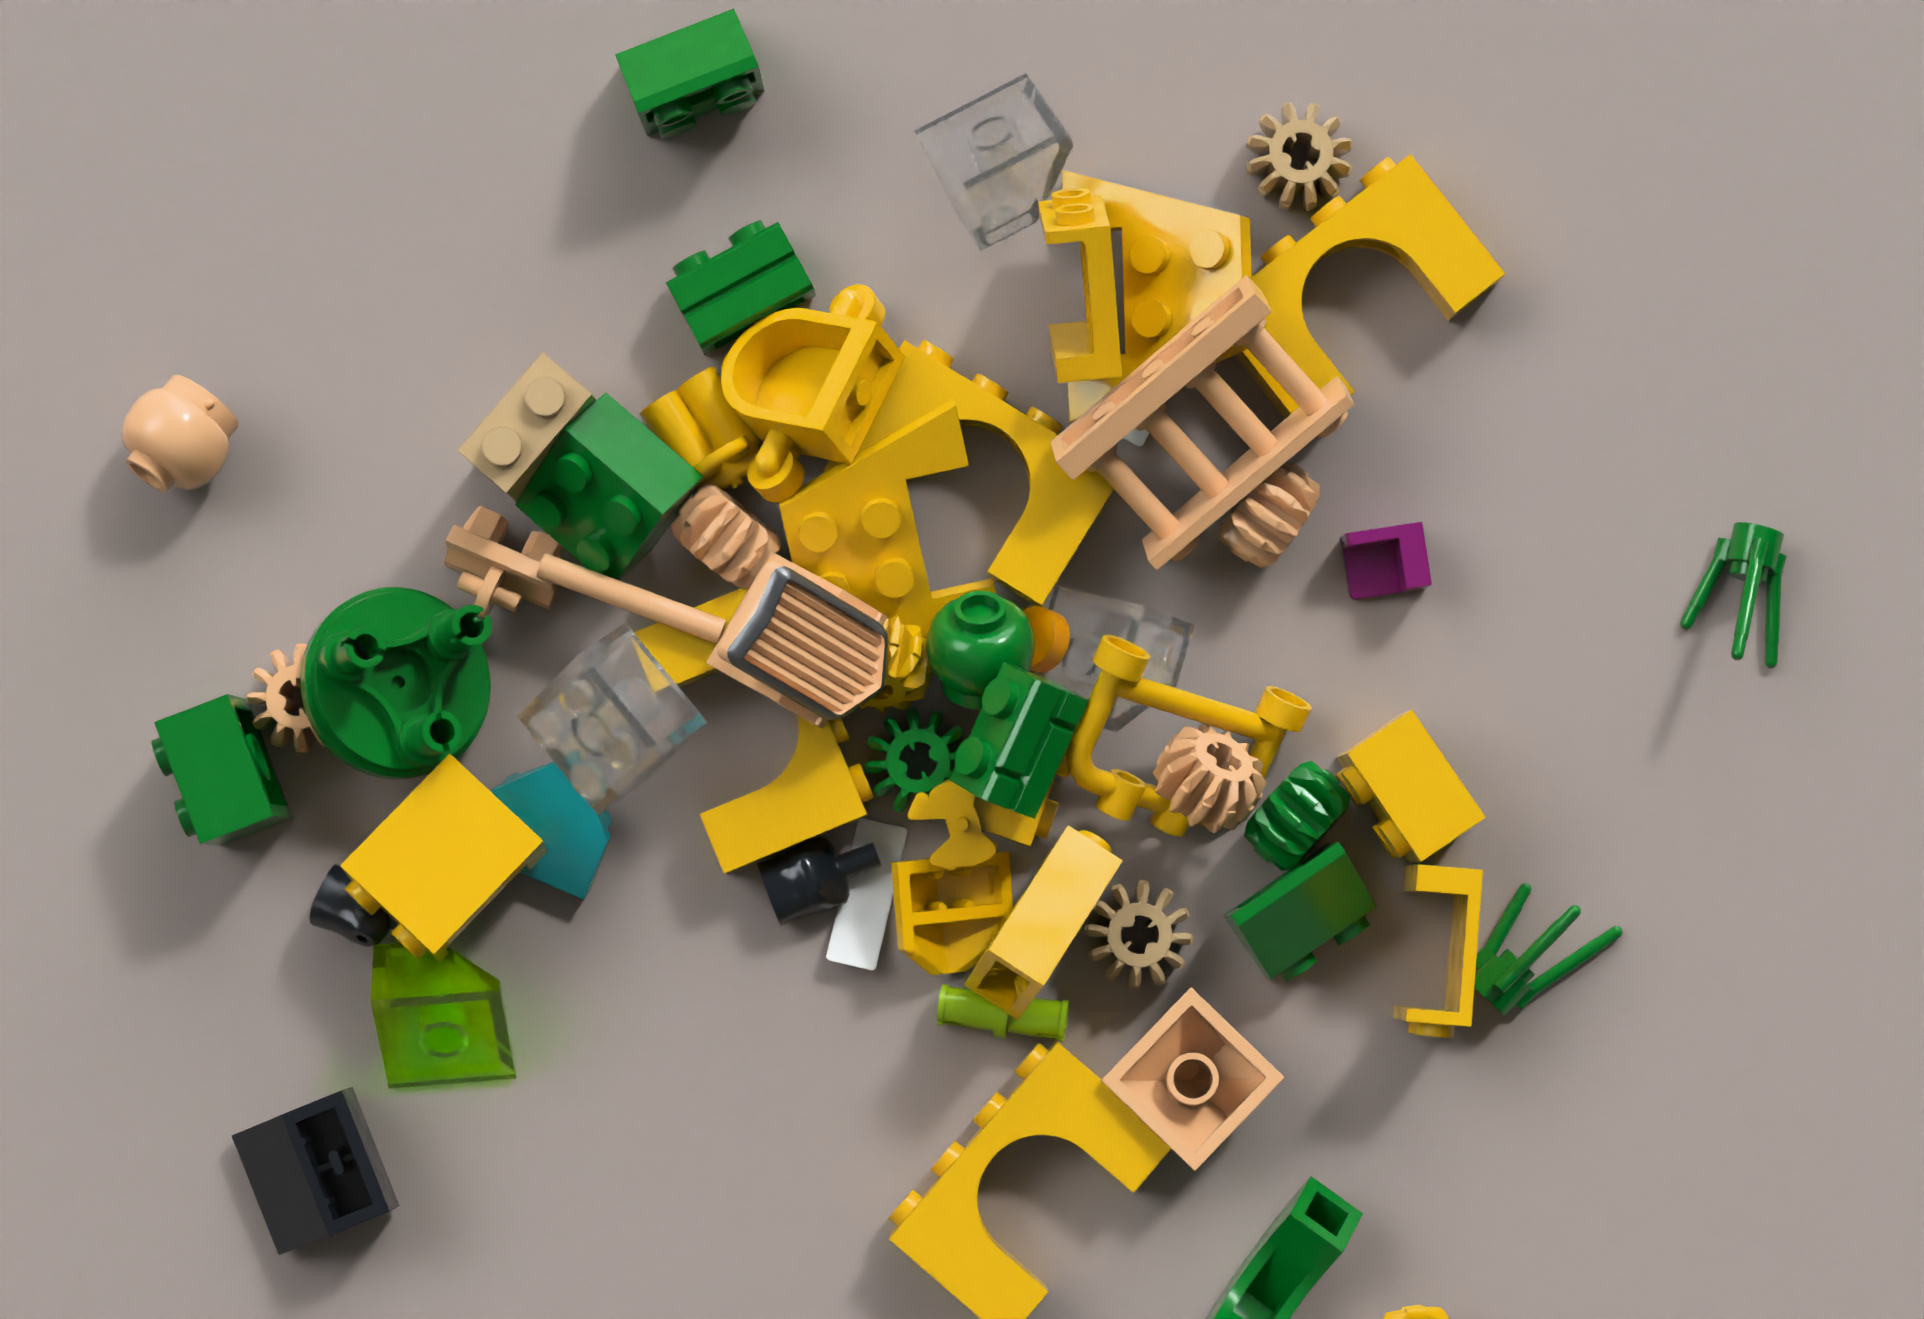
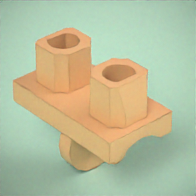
[444,506,562,618]

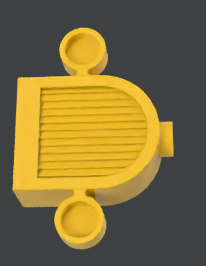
[721,284,905,502]

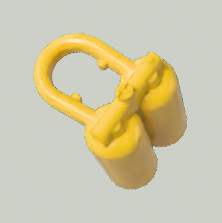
[640,366,761,491]

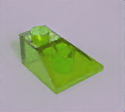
[370,943,516,1089]

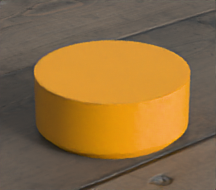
[1023,605,1070,673]

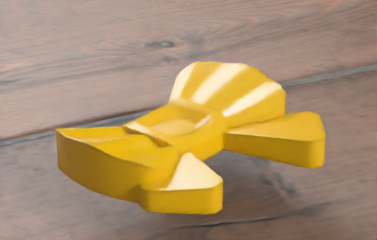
[907,779,997,871]

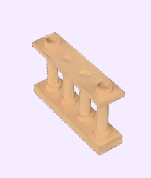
[1051,275,1355,570]

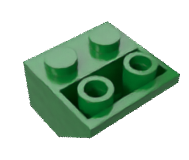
[615,8,765,139]

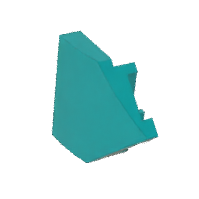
[491,748,613,900]

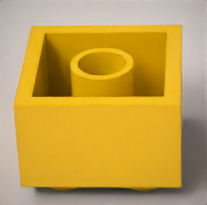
[1335,710,1486,863]

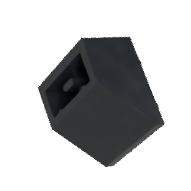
[232,1087,400,1255]

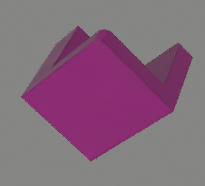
[1340,522,1432,600]

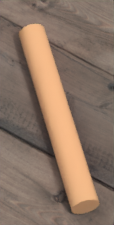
[536,553,727,644]

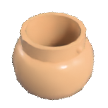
[121,375,239,493]

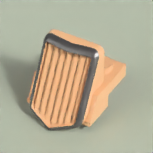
[706,552,888,729]

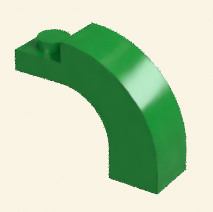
[1206,1176,1363,1319]

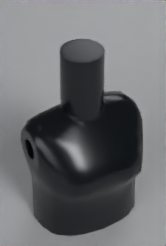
[757,837,882,926]
[309,864,398,947]

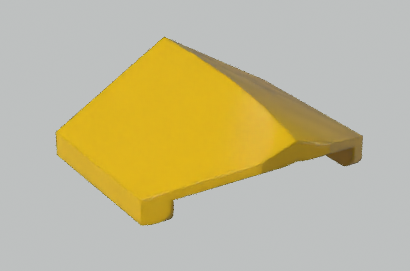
[891,852,1013,975]

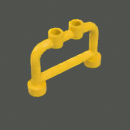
[1066,635,1312,837]

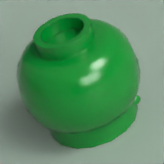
[926,591,1036,710]

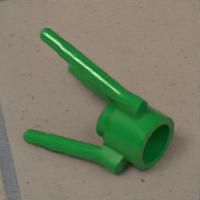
[1680,522,1787,668]
[1474,883,1623,1016]

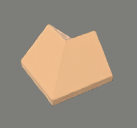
[1101,987,1285,1171]

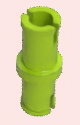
[937,984,1069,1042]

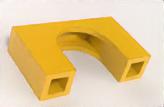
[1235,154,1506,419]
[823,340,1114,607]
[626,587,874,874]
[888,1040,1171,1319]

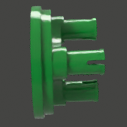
[300,587,492,780]

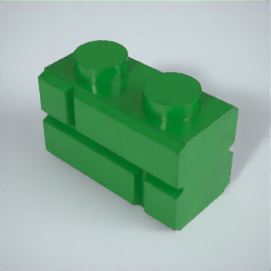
[665,220,816,356]
[949,661,1089,819]

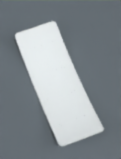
[826,818,907,970]

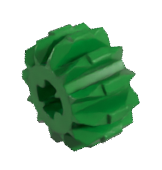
[864,707,964,813]
[1244,761,1350,871]

